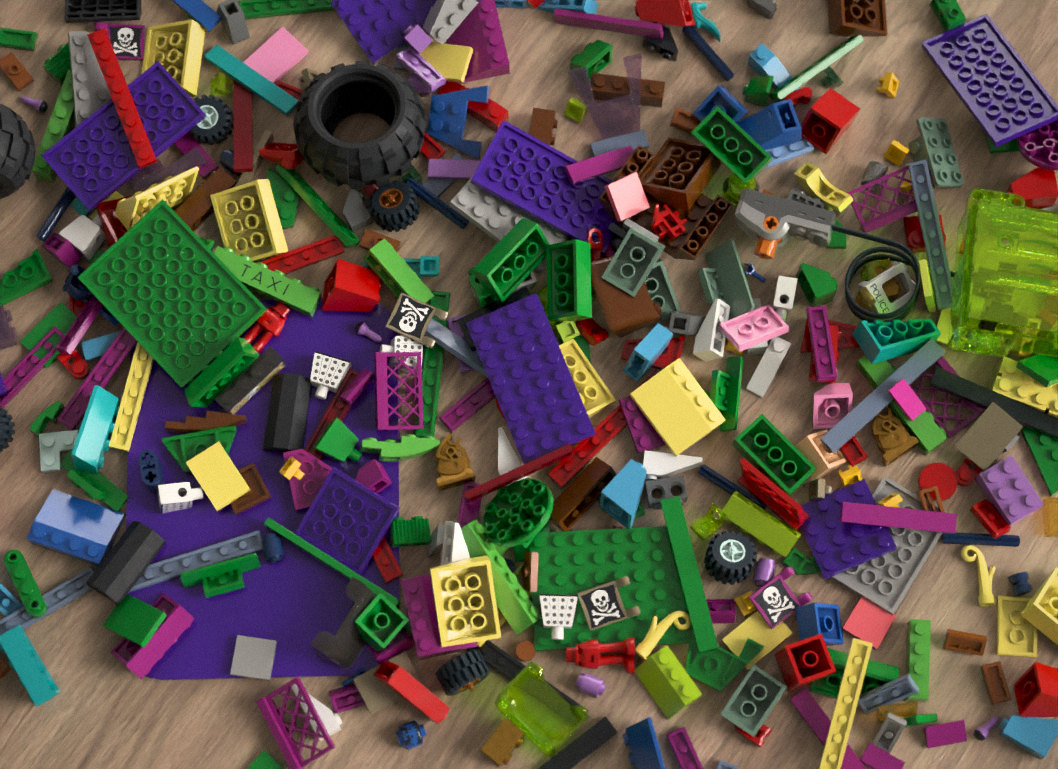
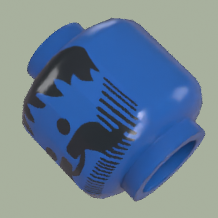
[396,720,427,750]

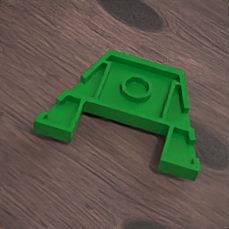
[685,626,764,691]

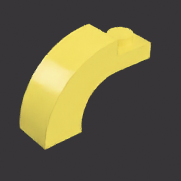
[794,162,853,213]

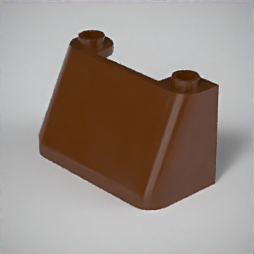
[591,255,662,338]

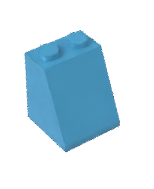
[599,459,647,530]

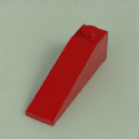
[438,81,509,132]

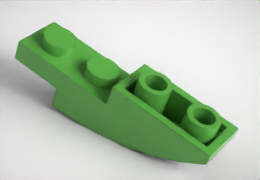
[360,434,440,462]

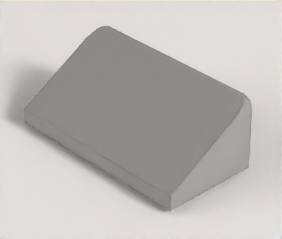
[427,523,444,558]

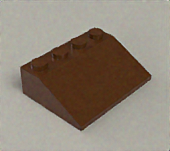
[828,0,887,37]
[639,138,721,211]

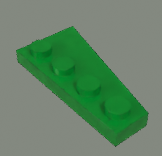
[0,249,53,307]
[1020,425,1058,497]

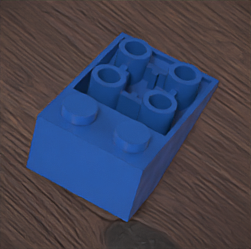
[737,99,802,150]

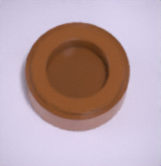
[516,641,536,662]

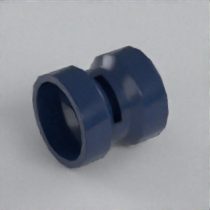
[1008,572,1033,596]

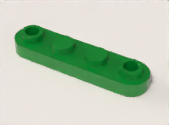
[4,550,47,618]

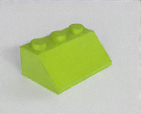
[634,645,702,720]

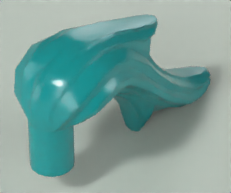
[690,2,721,42]

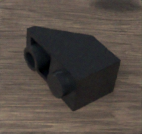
[643,22,678,62]

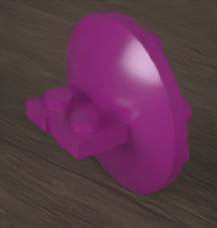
[1017,120,1058,170]

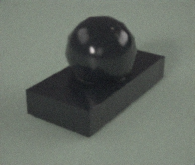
[607,223,627,253]

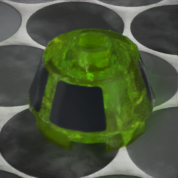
[722,173,760,206]

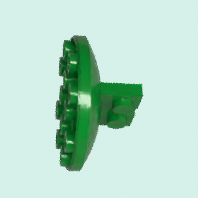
[482,478,554,549]

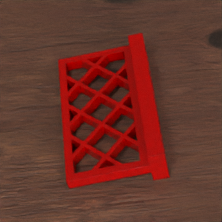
[738,458,809,531]

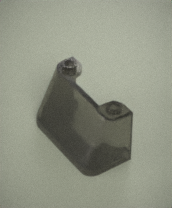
[310,577,377,669]

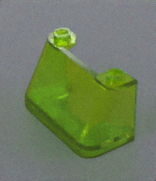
[495,661,590,758]

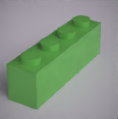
[363,238,434,304]
[905,619,931,703]

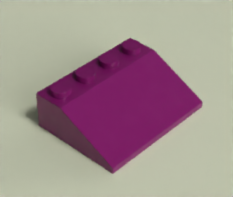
[446,0,510,84]
[401,574,478,660]

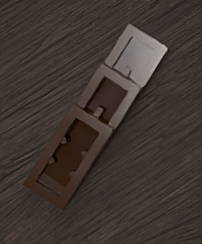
[165,411,247,434]

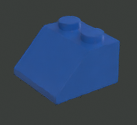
[693,86,749,124]
[796,603,844,646]

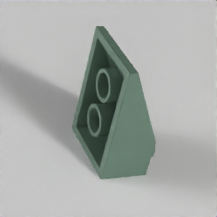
[601,227,666,297]
[645,259,681,327]
[720,664,787,737]

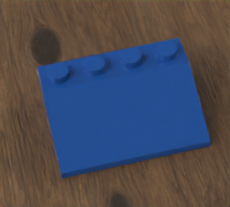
[27,489,125,567]
[623,717,665,769]

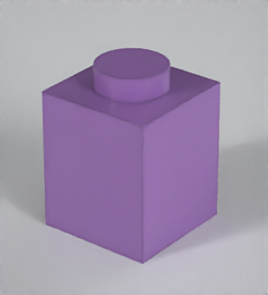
[402,25,433,54]

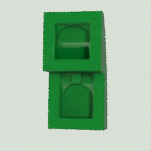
[29,401,65,437]

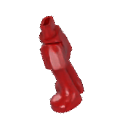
[243,301,291,364]
[566,637,635,673]

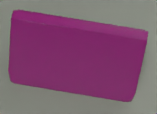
[339,369,374,406]
[706,599,735,624]
[368,627,414,664]
[329,684,365,713]
[923,720,967,748]

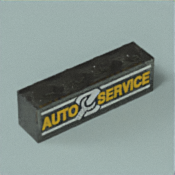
[215,347,286,414]

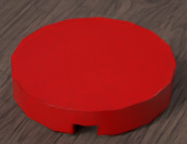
[918,463,958,502]

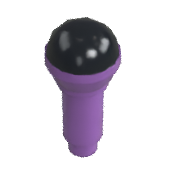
[21,96,48,113]
[355,322,382,343]
[974,716,999,741]

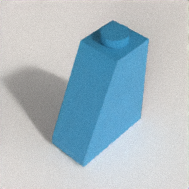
[623,323,674,382]
[999,715,1058,759]

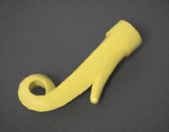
[961,545,995,607]
[635,611,691,660]

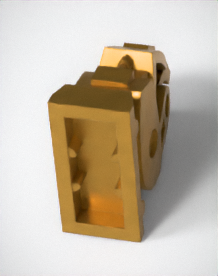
[871,409,919,467]
[435,433,476,492]

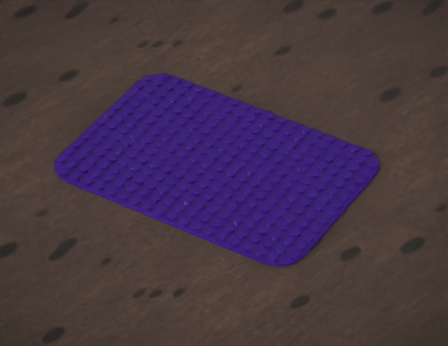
[126,298,400,680]

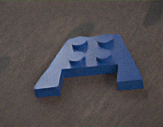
[427,86,490,159]

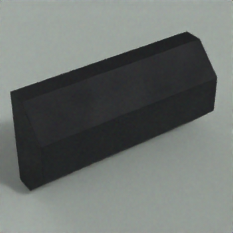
[65,0,142,23]
[263,373,312,453]
[86,521,166,606]

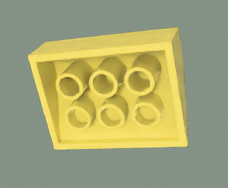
[142,19,205,97]
[115,166,199,230]
[210,179,288,262]
[559,338,616,418]
[629,358,725,457]
[430,555,501,647]
[1021,567,1058,645]

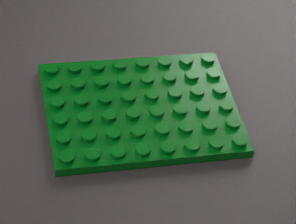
[78,199,267,389]
[530,526,692,651]

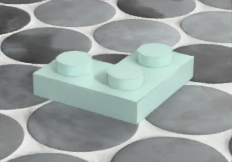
[39,430,79,473]

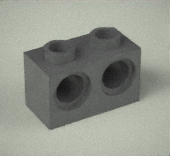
[644,475,688,510]

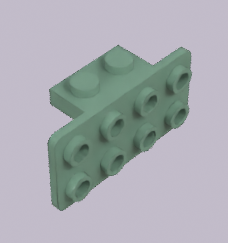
[909,117,964,187]
[698,240,754,320]

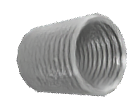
[860,161,888,191]

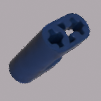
[139,450,165,494]

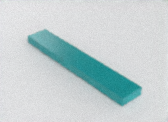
[204,44,298,116]

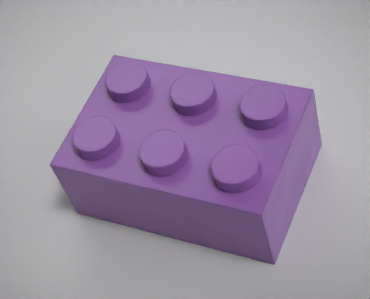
[975,455,1044,526]

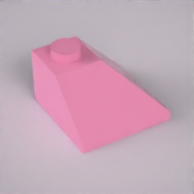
[813,383,853,429]

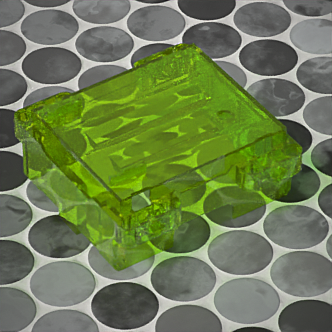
[948,188,1058,357]

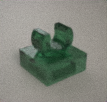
[821,66,844,88]
[401,164,423,185]

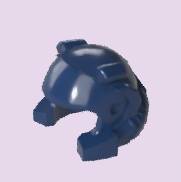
[62,264,93,303]

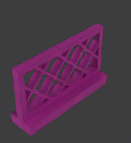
[847,166,917,233]
[374,352,423,431]
[909,356,986,438]
[256,677,336,769]

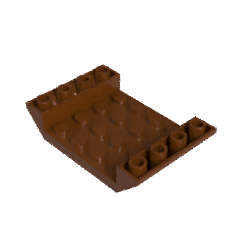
[599,145,734,260]

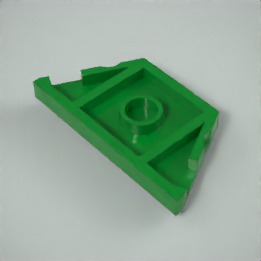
[266,168,301,230]
[162,425,237,474]

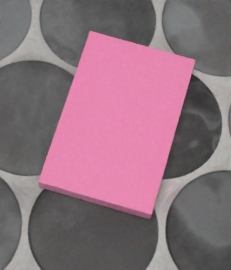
[243,27,309,84]
[719,304,789,352]

